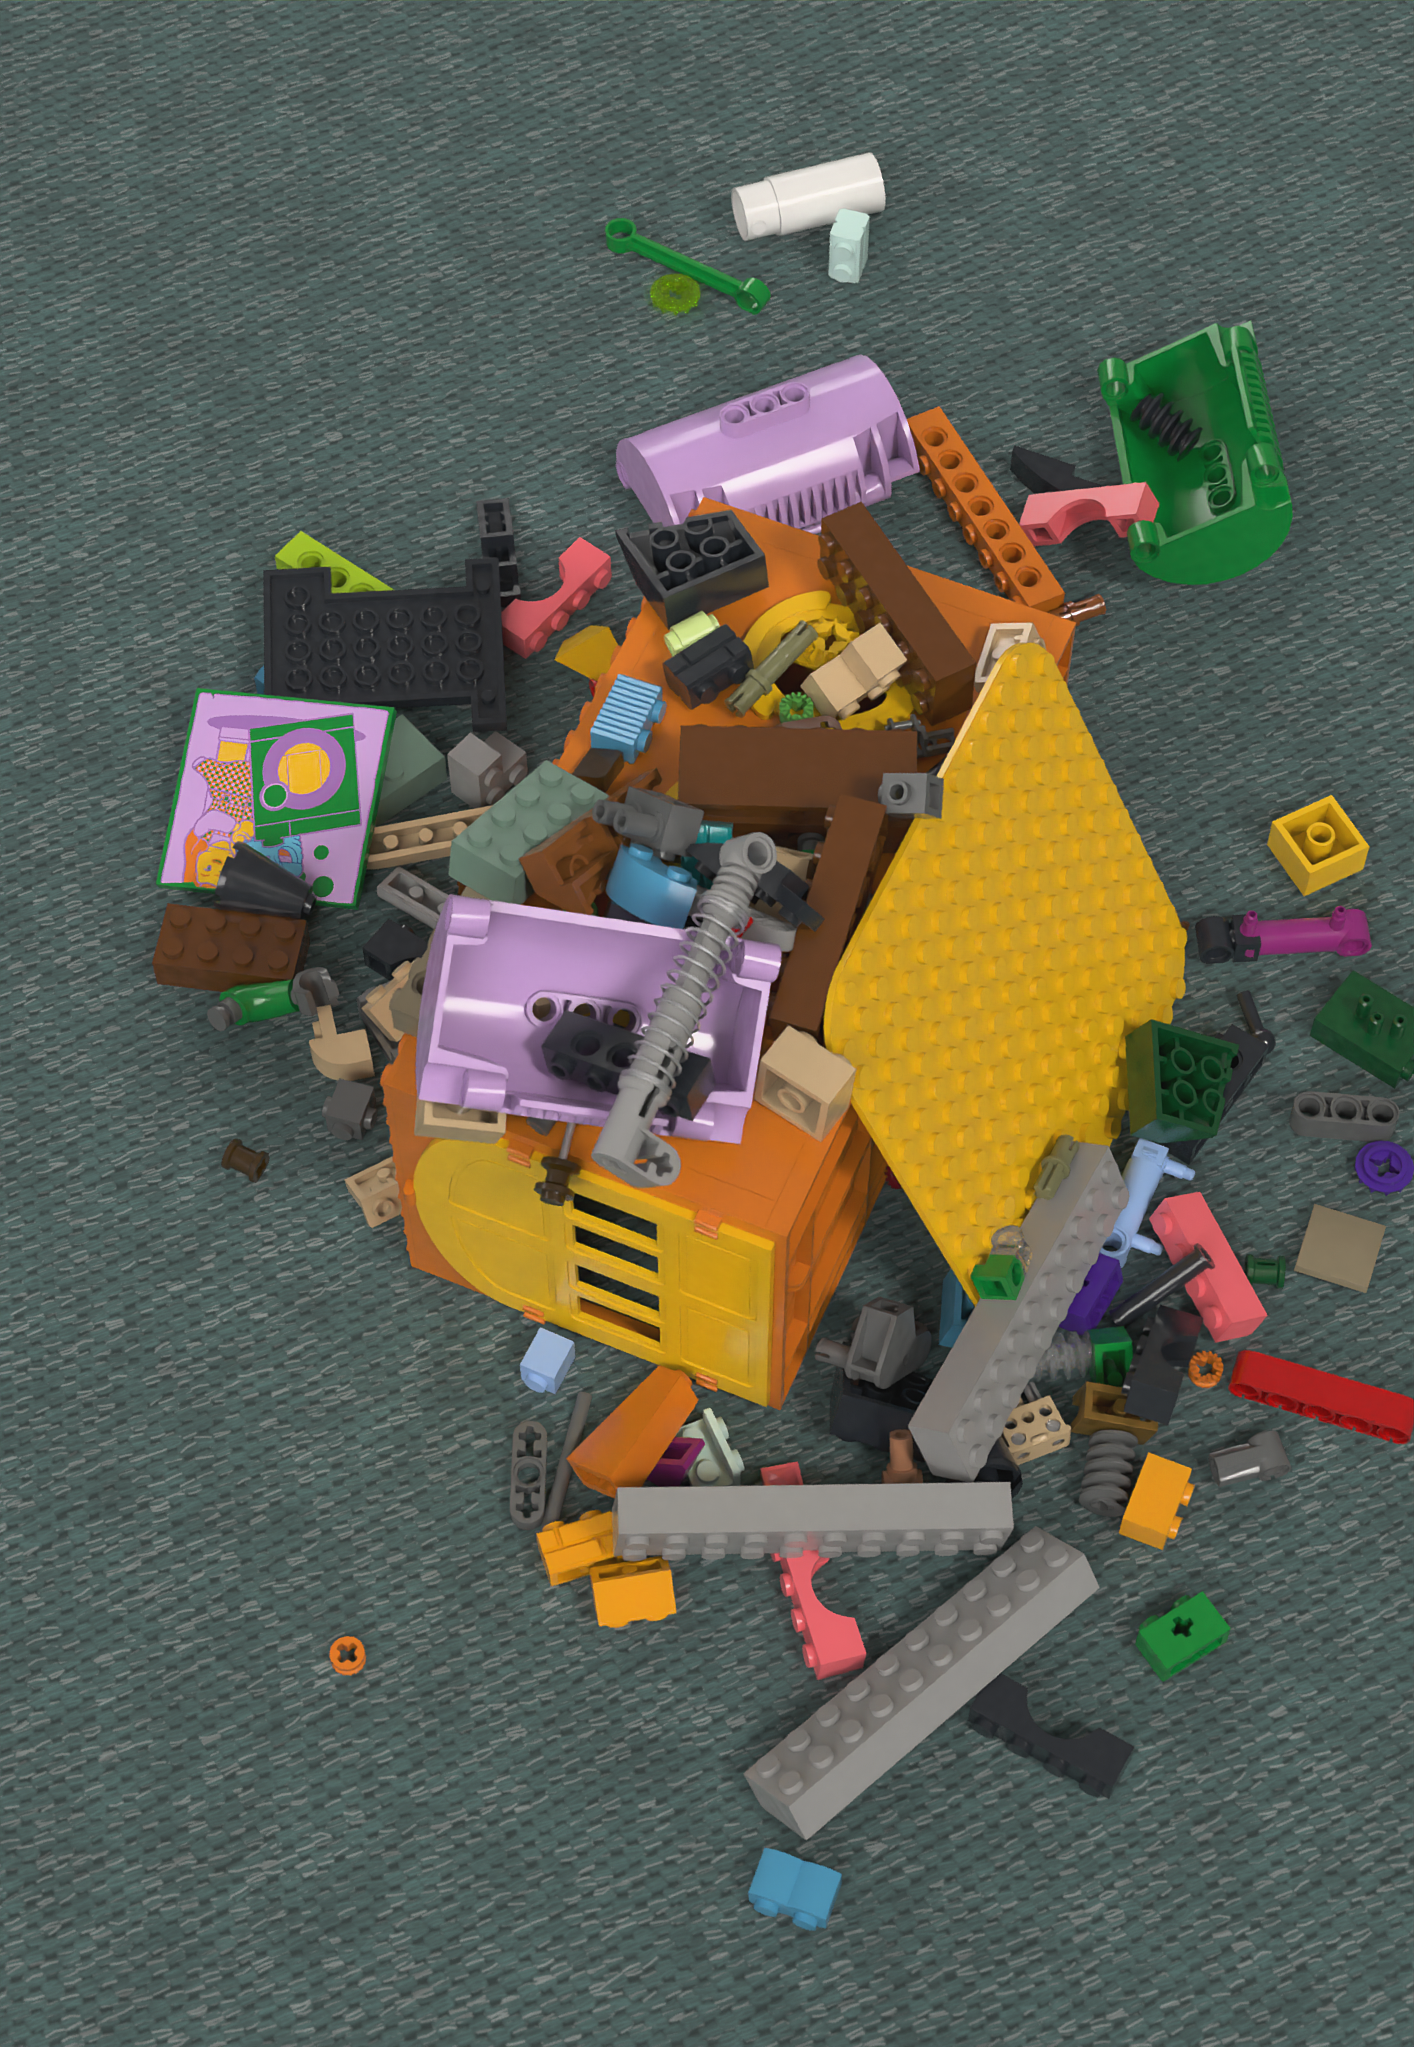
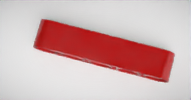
[1228,1350,1414,1444]

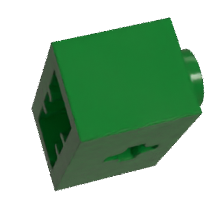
[1135,1591,1231,1682]

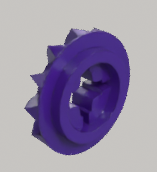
[1354,1141,1414,1196]

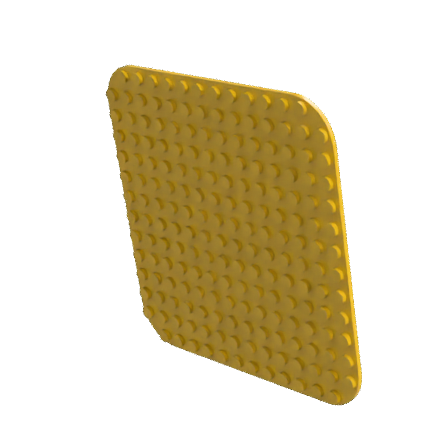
[824,642,1187,1307]

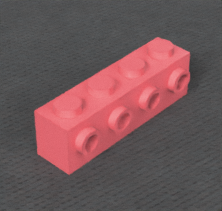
[1149,1192,1268,1343]

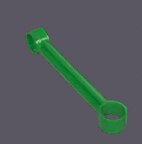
[605,218,771,315]

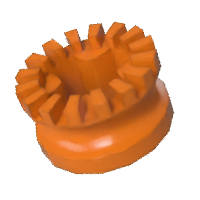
[1188,1351,1224,1388]
[329,1636,366,1676]

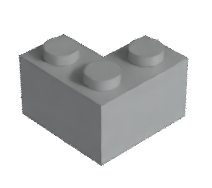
[447,731,528,809]

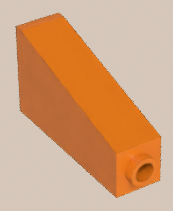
[566,1365,699,1499]

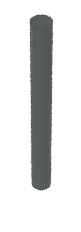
[540,1392,592,1532]

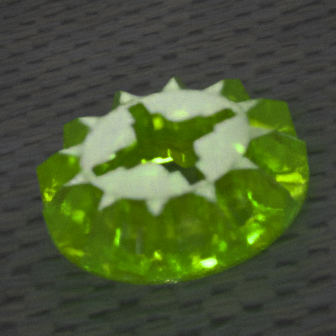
[650,273,700,317]

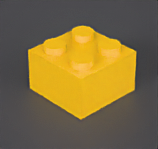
[1267,795,1370,896]

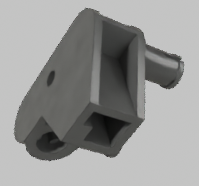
[815,1296,932,1389]

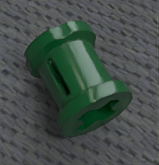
[1244,1254,1286,1289]

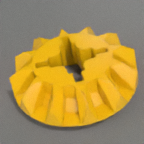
[802,616,860,668]

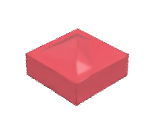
[760,1461,803,1486]

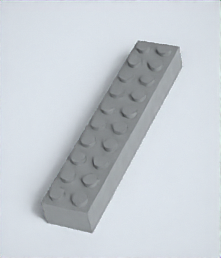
[908,1141,1130,1483]
[612,1482,1014,1561]
[744,1526,1100,1840]

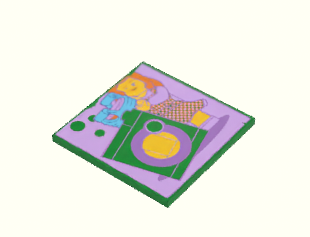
[156,688,397,910]

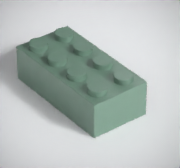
[448,760,609,905]

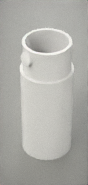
[732,152,885,241]

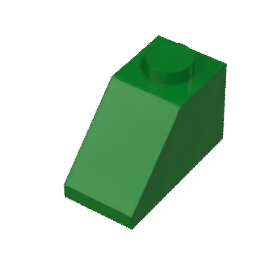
[1086,1326,1133,1388]

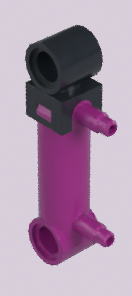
[1195,906,1372,964]

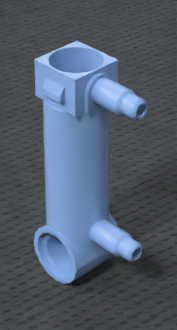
[1099,1138,1195,1268]

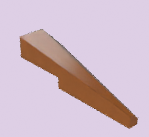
[519,768,662,915]

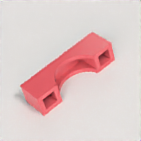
[1019,482,1159,546]
[501,537,612,659]
[770,1550,866,1680]

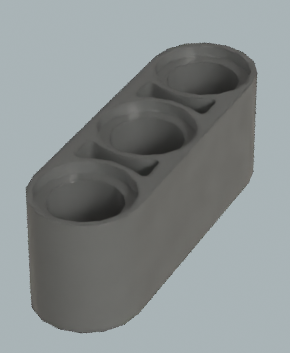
[1289,1091,1400,1142]

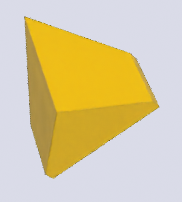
[554,625,618,681]

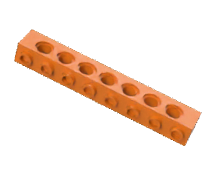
[907,406,1065,612]

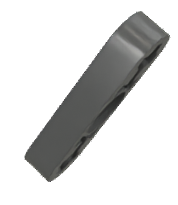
[510,1421,548,1530]

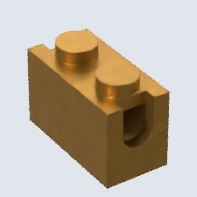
[1071,1381,1158,1445]

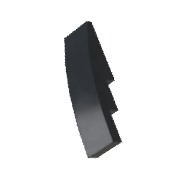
[476,498,521,607]

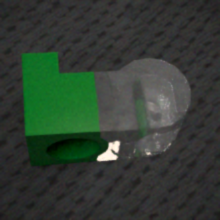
[971,1225,1032,1300]

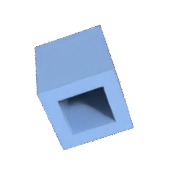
[520,1327,575,1394]

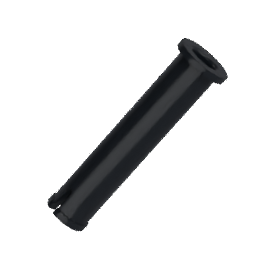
[1109,1243,1215,1329]

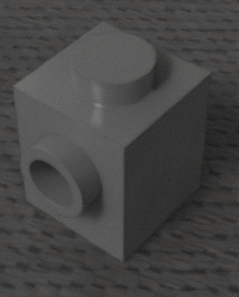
[878,773,944,819]
[322,1078,378,1140]

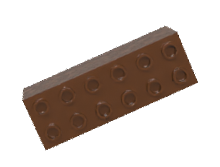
[678,724,917,853]

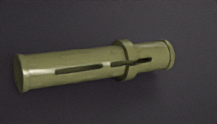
[724,620,818,718]

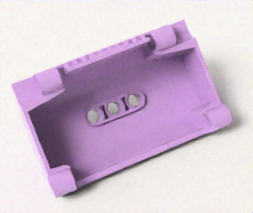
[616,355,920,534]
[416,894,781,1144]

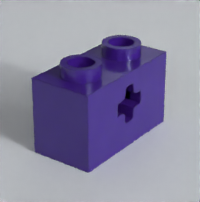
[1058,1253,1124,1338]

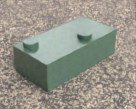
[375,714,447,827]

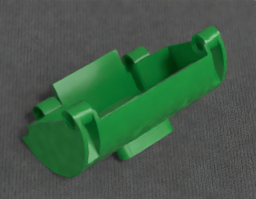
[1097,320,1293,585]

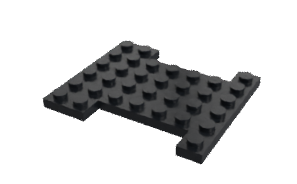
[263,558,507,732]

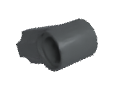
[1208,1431,1292,1487]

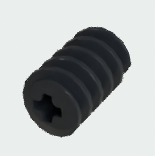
[1129,393,1203,462]

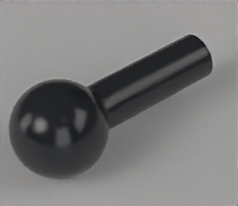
[1236,990,1276,1054]

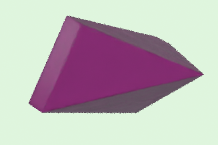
[647,1437,705,1487]

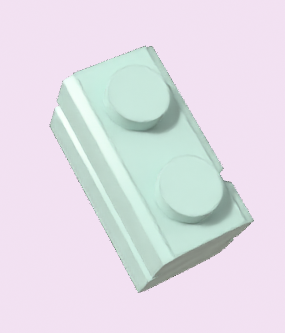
[828,208,870,283]

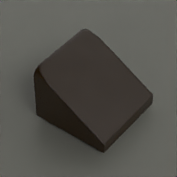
[572,748,624,793]

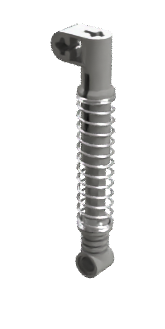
[591,833,777,1188]

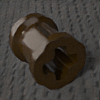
[221,1138,270,1183]

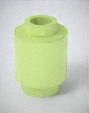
[663,611,720,657]

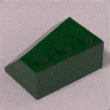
[1125,1019,1239,1143]

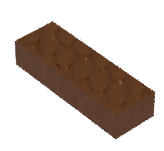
[817,502,976,726]
[766,793,889,1046]

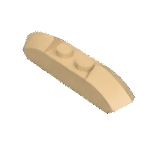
[367,806,492,869]

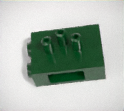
[1310,970,1414,1089]

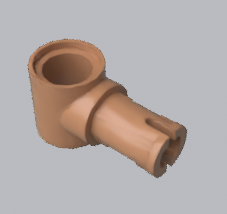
[882,1429,923,1484]

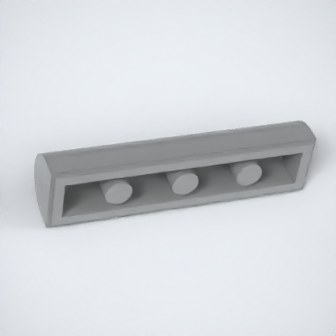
[377,866,449,929]

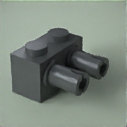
[592,786,704,861]

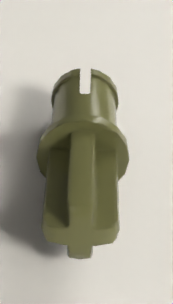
[1034,1135,1080,1200]

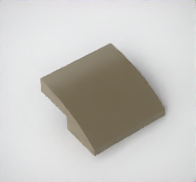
[1294,1204,1386,1293]

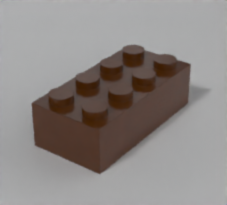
[152,903,310,992]

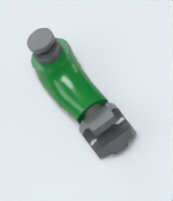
[207,967,340,1031]

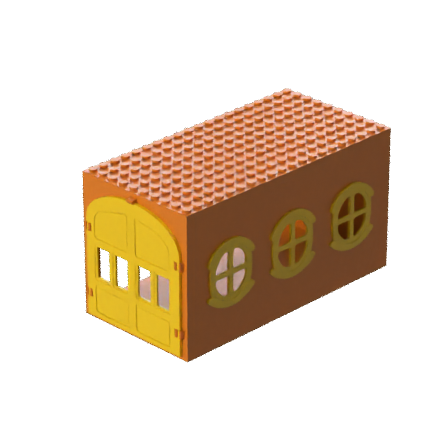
[380,497,1076,1410]

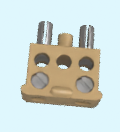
[1001,1382,1071,1465]

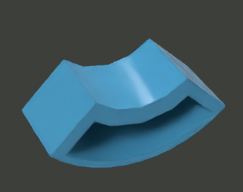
[605,843,697,929]

